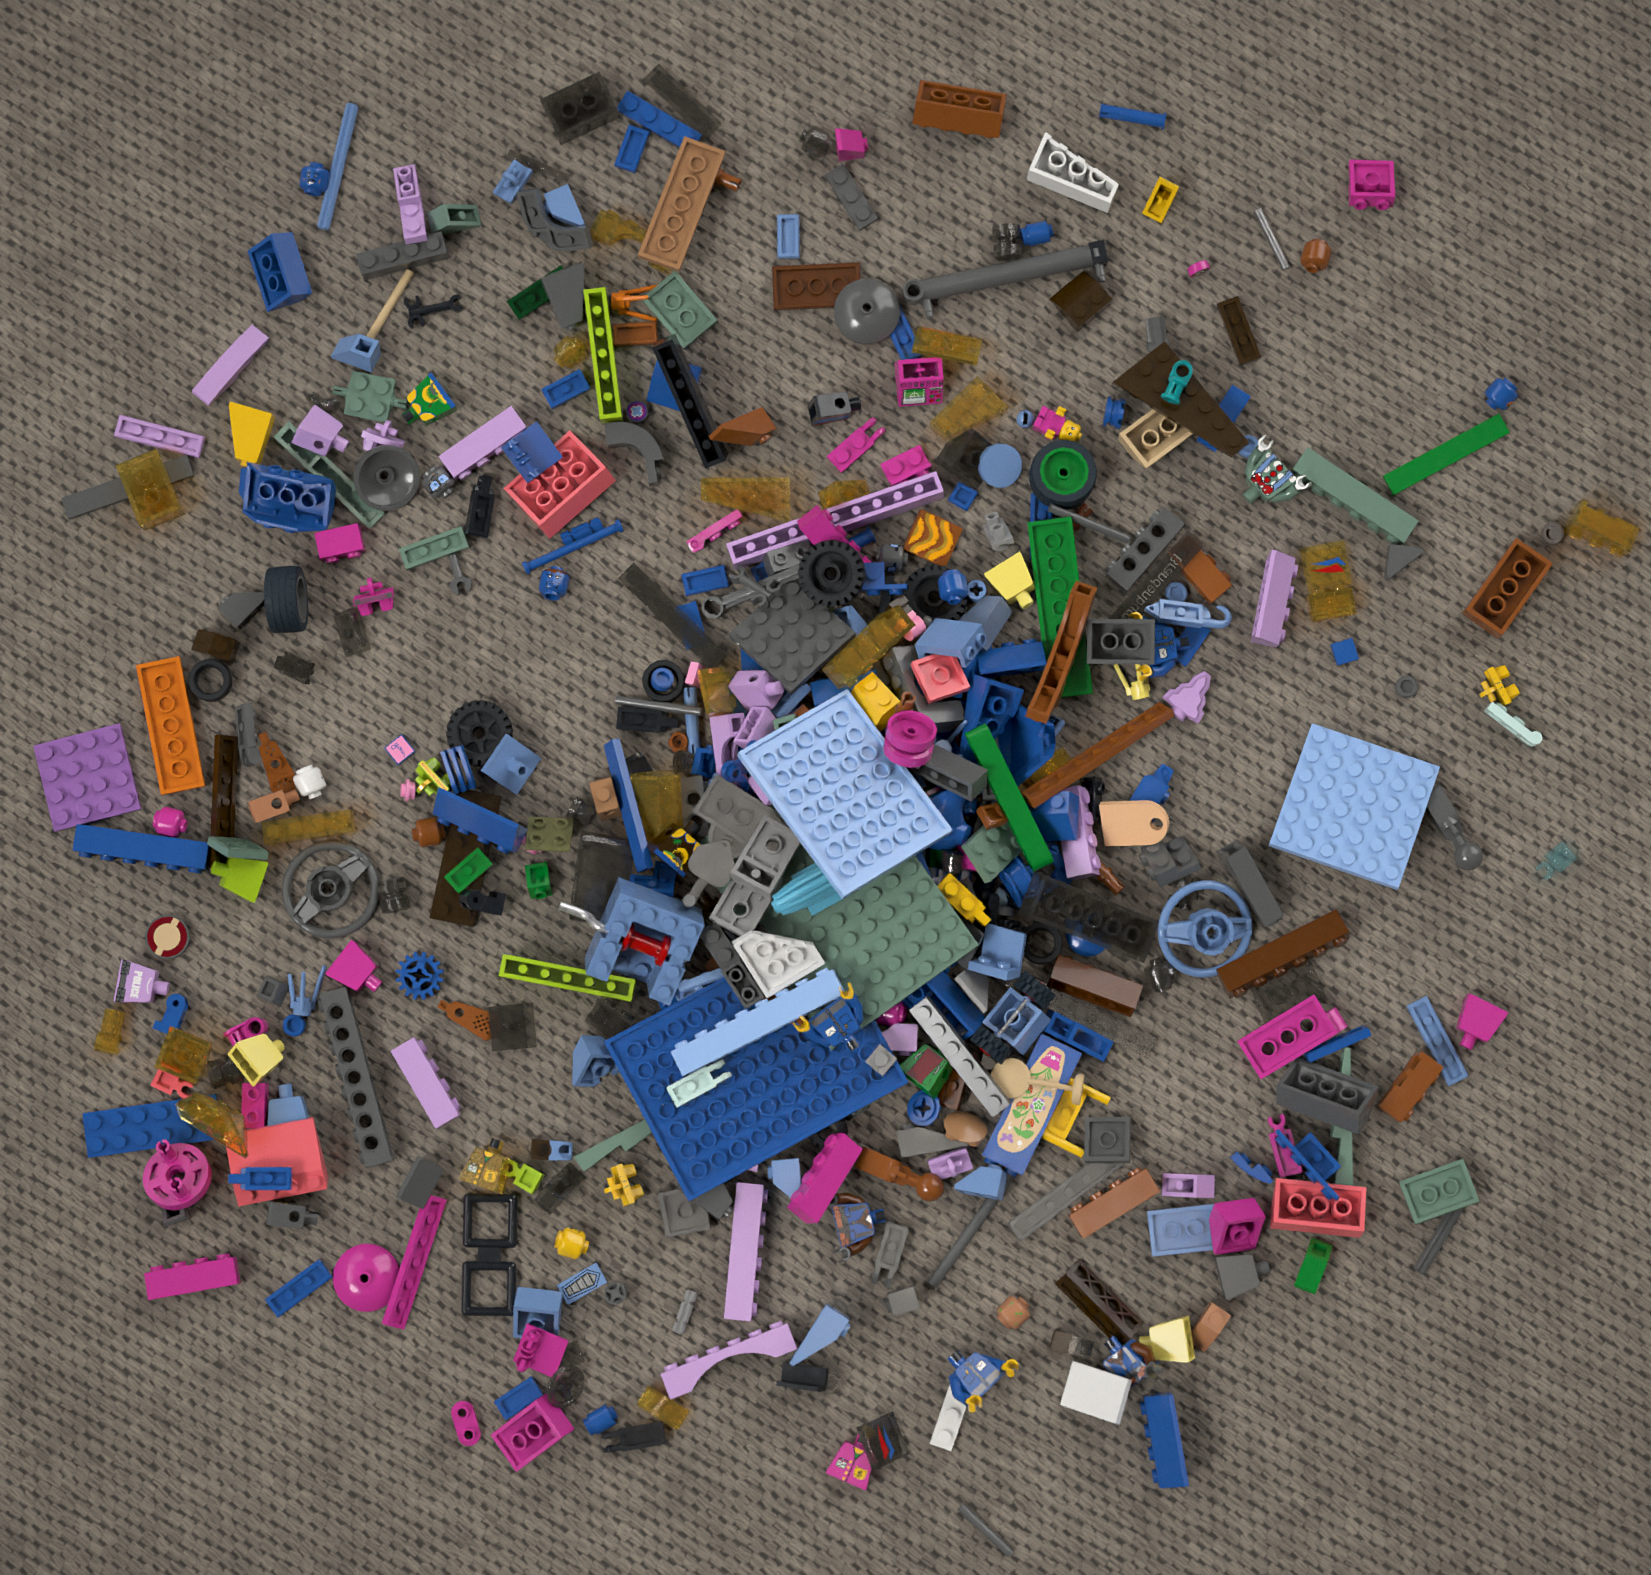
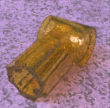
[94,1008,125,1055]

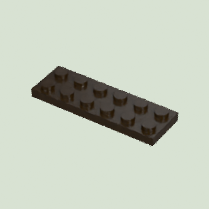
[429,790,502,927]

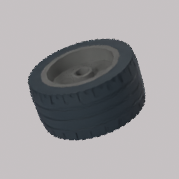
[264,566,308,633]

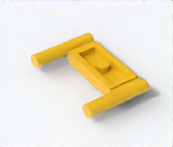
[1041,1077,1111,1158]

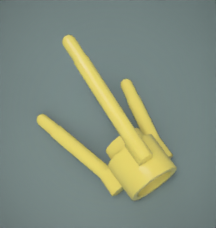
[1114,664,1150,700]

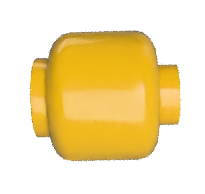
[554,1227,589,1259]

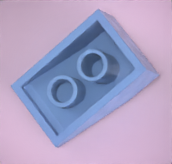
[789,1303,851,1366]

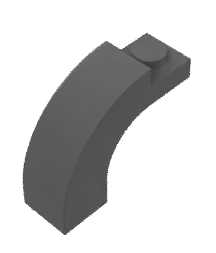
[604,422,664,487]

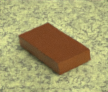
[613,321,658,347]

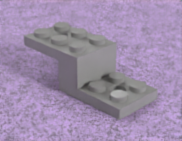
[709,815,801,936]

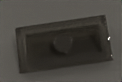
[333,608,371,657]

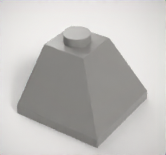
[953,968,989,1014]

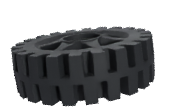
[798,540,866,607]
[902,564,967,622]
[446,700,513,767]

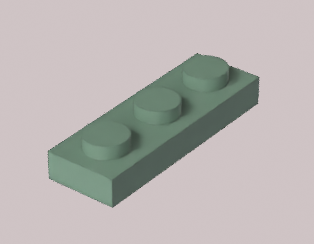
[399,526,469,571]

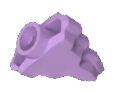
[1162,671,1211,724]

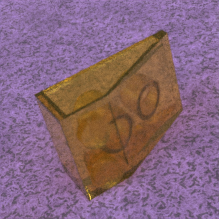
[115,449,185,531]

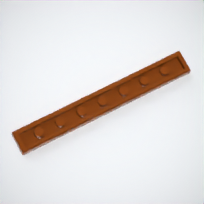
[1021,702,1175,808]

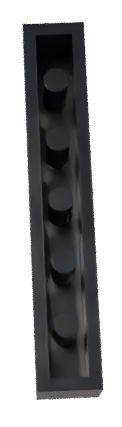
[652,334,728,469]

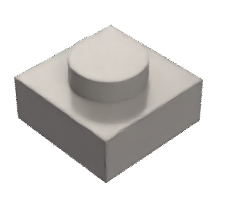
[865,1045,897,1077]

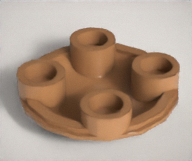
[944,1111,987,1147]

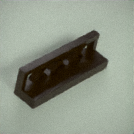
[1055,1259,1143,1345]

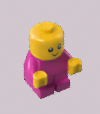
[1033,406,1082,442]

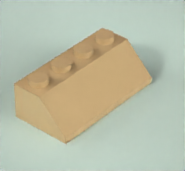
[1118,409,1193,469]

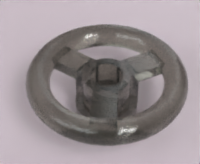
[547,1365,585,1408]

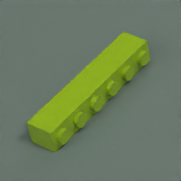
[584,287,623,425]
[499,954,637,1002]

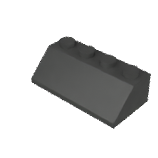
[1276,1058,1379,1134]

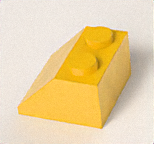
[851,672,900,732]

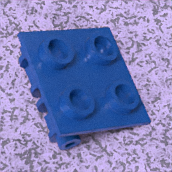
[501,421,563,483]

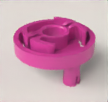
[143,1140,212,1210]

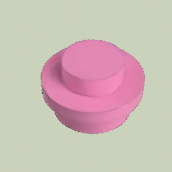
[400,779,415,802]

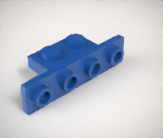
[857,562,907,596]
[1275,1129,1341,1202]

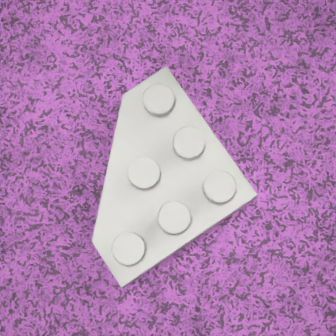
[732,930,825,998]

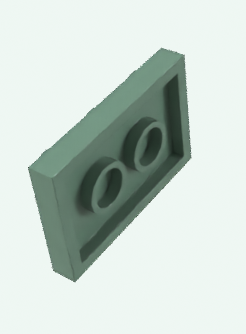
[642,271,718,350]
[961,822,1022,883]
[1399,1159,1480,1225]

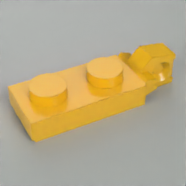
[937,873,991,926]

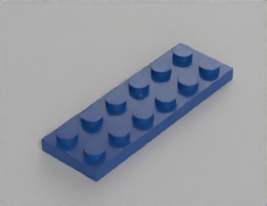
[82,1094,223,1158]

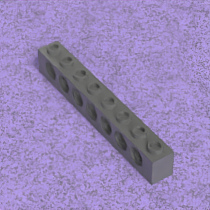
[318,987,394,1168]

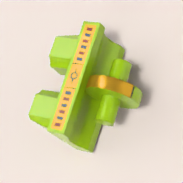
[415,757,452,796]

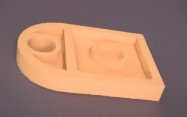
[1099,800,1169,846]

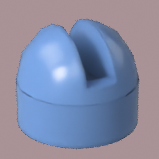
[1016,410,1034,428]

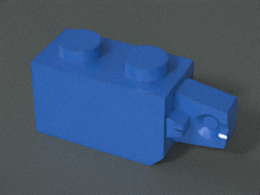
[1129,764,1174,823]

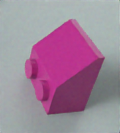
[1209,1198,1266,1255]

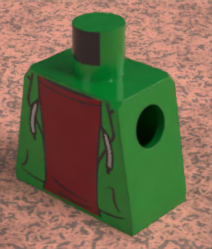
[899,1045,953,1099]

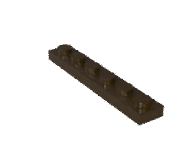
[209,735,238,868]

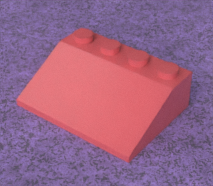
[504,430,616,539]
[224,1117,329,1207]

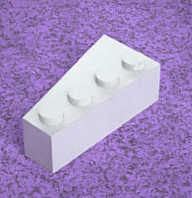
[1027,132,1119,213]

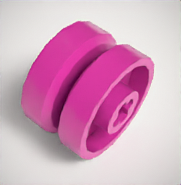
[883,711,937,768]

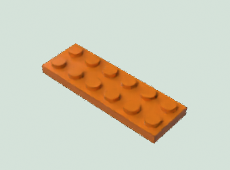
[136,656,206,796]

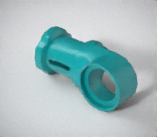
[1161,360,1193,405]

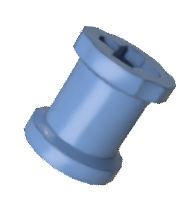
[967,580,986,603]

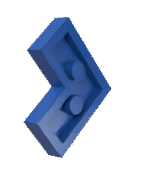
[630,861,677,898]

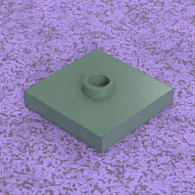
[207,836,269,860]

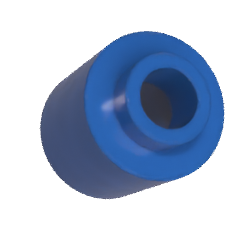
[1020,220,1054,247]
[583,1404,618,1436]

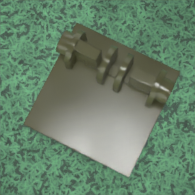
[525,816,574,852]

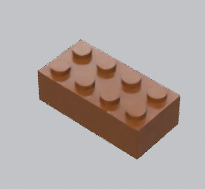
[1461,538,1553,639]

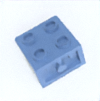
[968,924,1027,980]

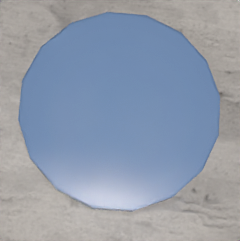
[978,443,1022,488]

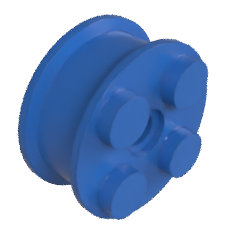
[998,855,1042,908]

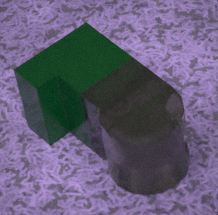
[925,848,964,873]

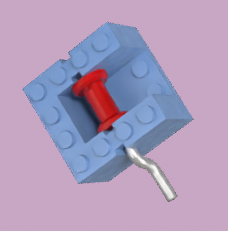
[558,877,705,1005]

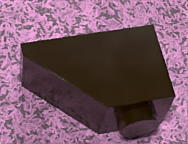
[191,629,240,664]

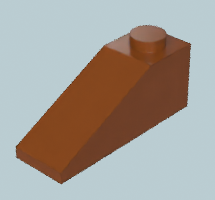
[709,407,777,446]

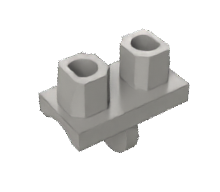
[982,512,1014,551]

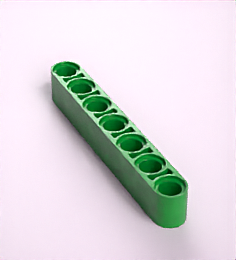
[965,723,1054,872]

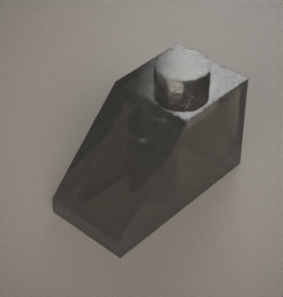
[534,1162,586,1215]

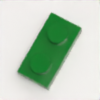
[444,848,493,894]

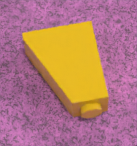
[229,402,275,467]

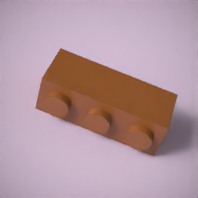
[1166,536,1232,605]

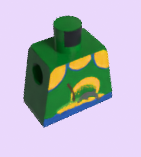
[402,373,458,426]

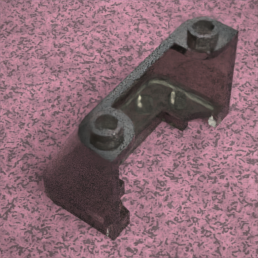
[569,831,634,924]

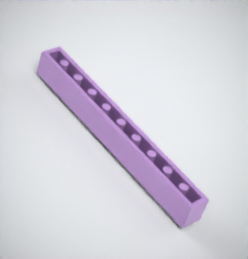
[726,471,944,570]

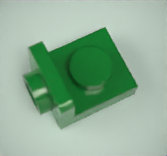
[525,862,553,899]

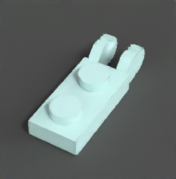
[666,1059,732,1108]

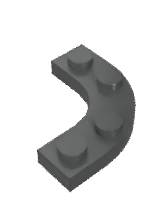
[516,188,594,251]

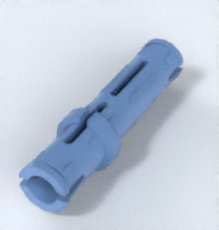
[683,687,701,755]

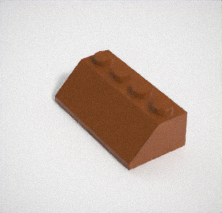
[912,80,1007,138]

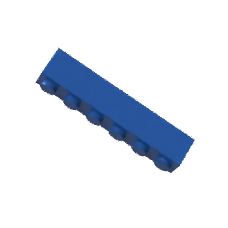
[72,824,210,874]

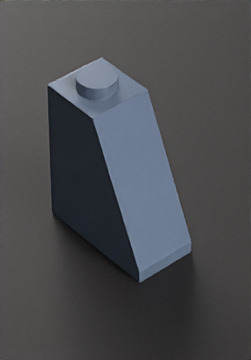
[958,596,1013,652]

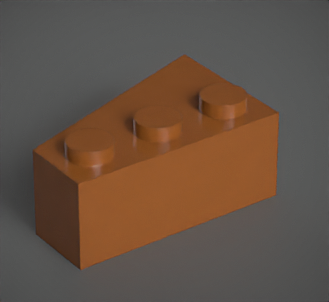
[1376,1051,1444,1123]

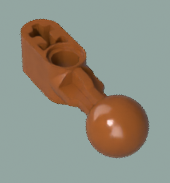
[854,1146,944,1202]

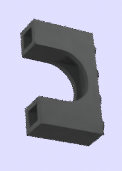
[882,645,965,733]

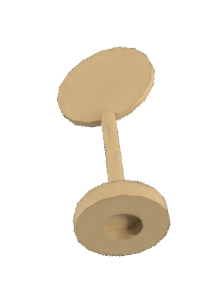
[991,1058,1085,1106]

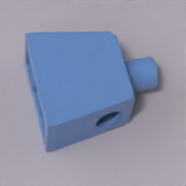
[267,1084,310,1126]

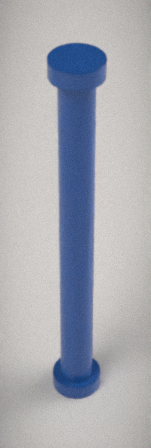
[522,519,624,575]

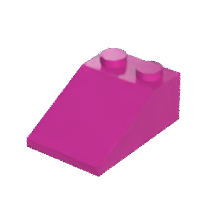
[491,1392,574,1472]

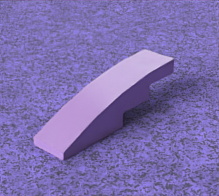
[192,325,269,406]

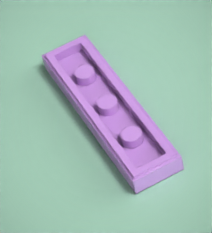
[114,415,205,459]

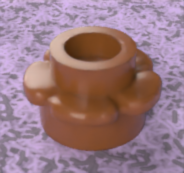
[668,731,688,753]

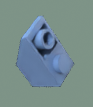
[331,334,381,373]

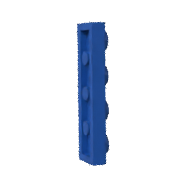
[616,91,702,148]

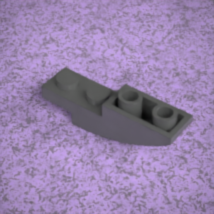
[700,922,765,1009]

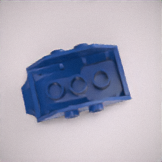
[239,462,336,533]

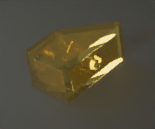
[818,480,870,509]

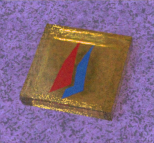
[1299,540,1352,592]

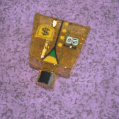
[458,1138,510,1195]

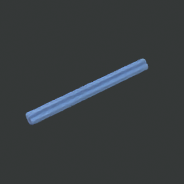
[317,103,358,230]

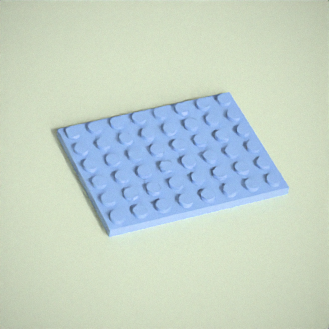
[737,689,953,899]

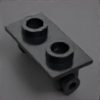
[1082,776,1105,823]

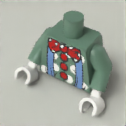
[1242,435,1312,504]

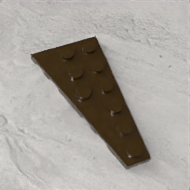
[1113,341,1249,458]

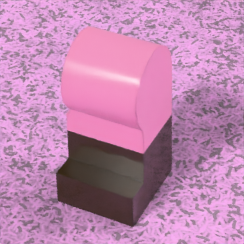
[884,595,926,641]

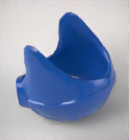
[928,790,972,850]

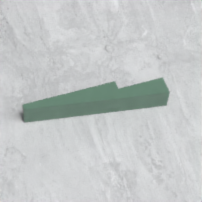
[274,421,385,529]
[1330,1047,1353,1186]
[574,1120,652,1172]

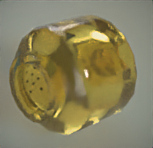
[553,336,586,369]

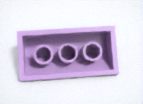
[1251,550,1298,648]

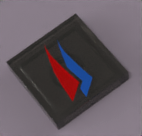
[856,1411,909,1470]

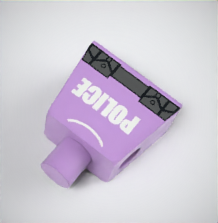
[114,959,170,1003]

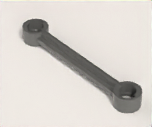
[702,564,799,618]

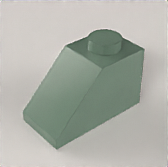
[427,204,481,234]

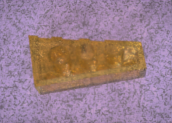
[701,477,790,522]
[822,605,916,689]

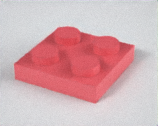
[910,654,970,704]

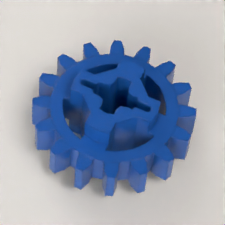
[395,952,444,1000]

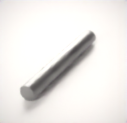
[1253,208,1290,271]

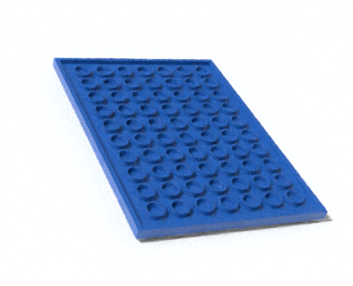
[604,977,909,1202]

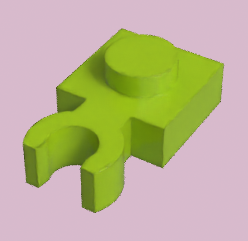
[502,1160,545,1195]

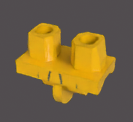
[1479,665,1520,706]
[604,1164,644,1206]

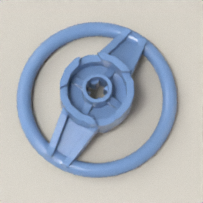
[1158,880,1252,978]

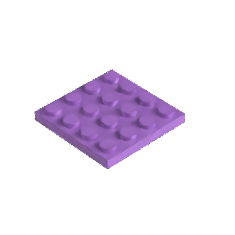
[33,723,142,832]

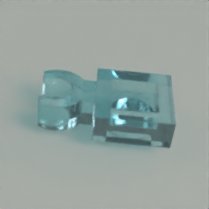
[1535,841,1577,880]

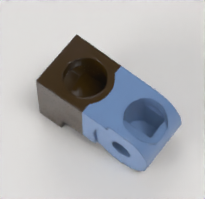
[530,1139,573,1161]

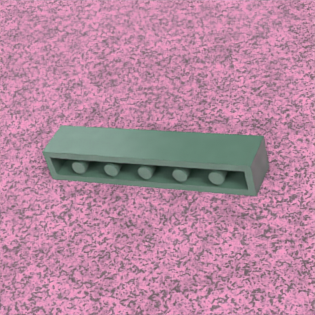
[1291,447,1419,545]

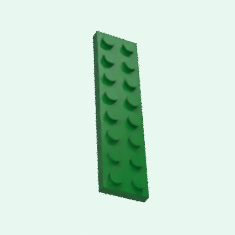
[1027,517,1094,698]

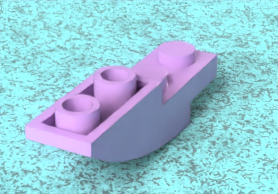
[393,164,427,245]

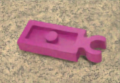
[1267,1114,1302,1178]

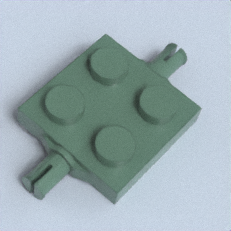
[333,371,408,423]

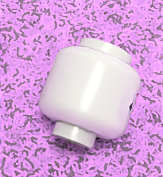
[293,765,326,799]

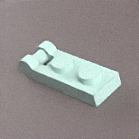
[1484,702,1542,747]

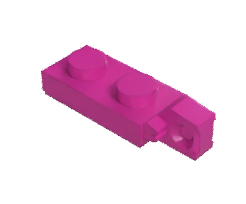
[686,509,742,553]

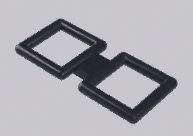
[461,1193,518,1316]

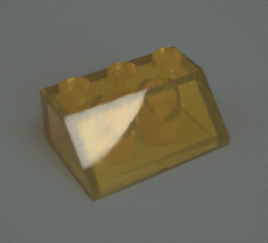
[630,769,683,841]

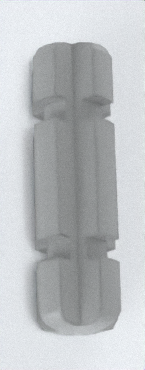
[673,1290,697,1334]

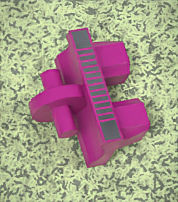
[353,577,394,616]

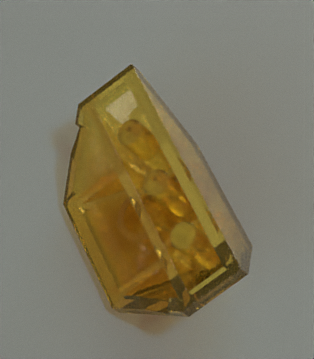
[175,1092,248,1158]

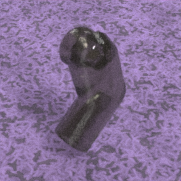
[306,392,340,413]

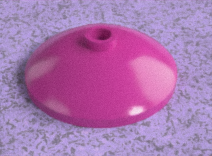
[333,1244,399,1312]

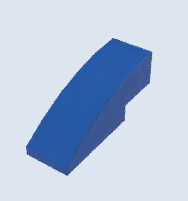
[1043,1009,1113,1062]

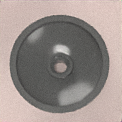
[834,279,900,345]
[353,445,420,511]

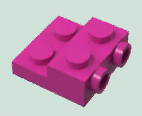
[1348,160,1395,210]

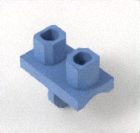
[493,160,533,205]

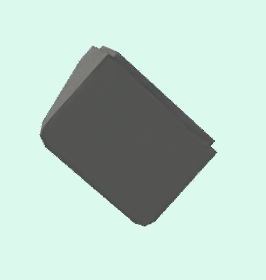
[257,976,289,1006]

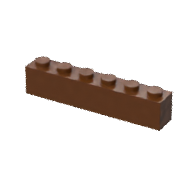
[1216,909,1350,999]

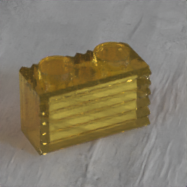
[1306,584,1357,622]

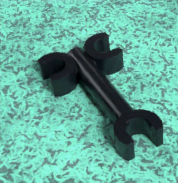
[404,295,463,329]

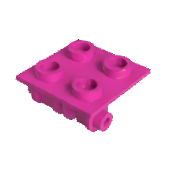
[513,1323,569,1378]

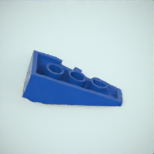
[959,674,1024,766]

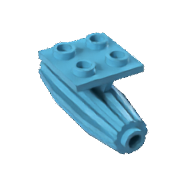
[771,863,852,916]

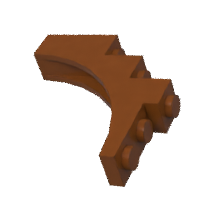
[1025,581,1097,724]

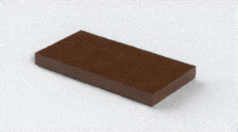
[772,262,860,311]

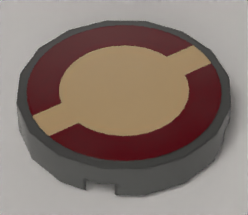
[145,915,191,959]

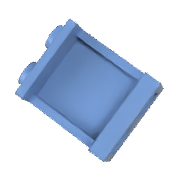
[915,618,986,668]

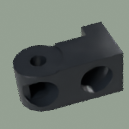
[459,889,506,916]

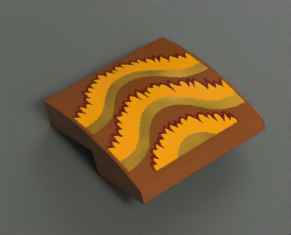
[903,509,963,566]

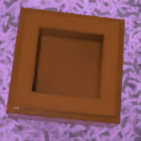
[976,802,1008,830]

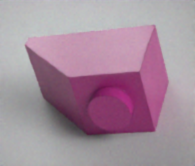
[835,128,868,162]

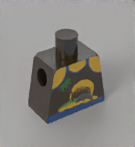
[646,820,701,877]

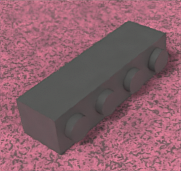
[356,232,449,280]
[906,744,987,801]

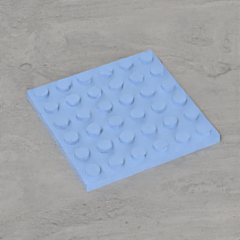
[1269,723,1440,890]

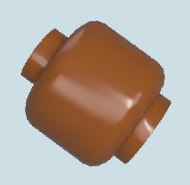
[1300,239,1331,273]
[411,817,445,848]

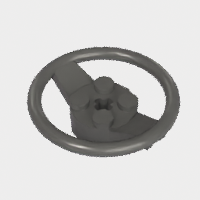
[282,841,380,938]

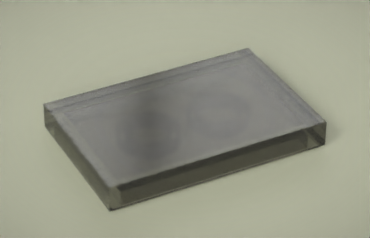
[1250,959,1327,1024]

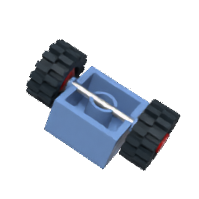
[970,971,1056,1065]

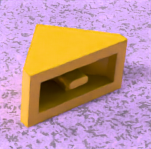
[1142,177,1179,223]

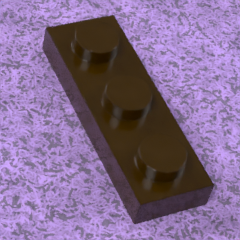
[1216,296,1261,366]

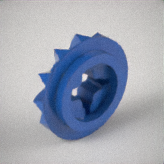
[907,1091,942,1127]

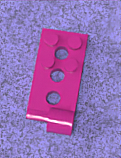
[1237,995,1347,1079]

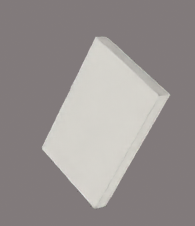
[1060,1361,1132,1425]

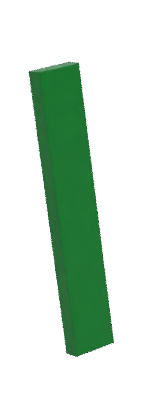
[1383,414,1510,496]

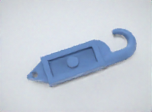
[1144,599,1232,629]

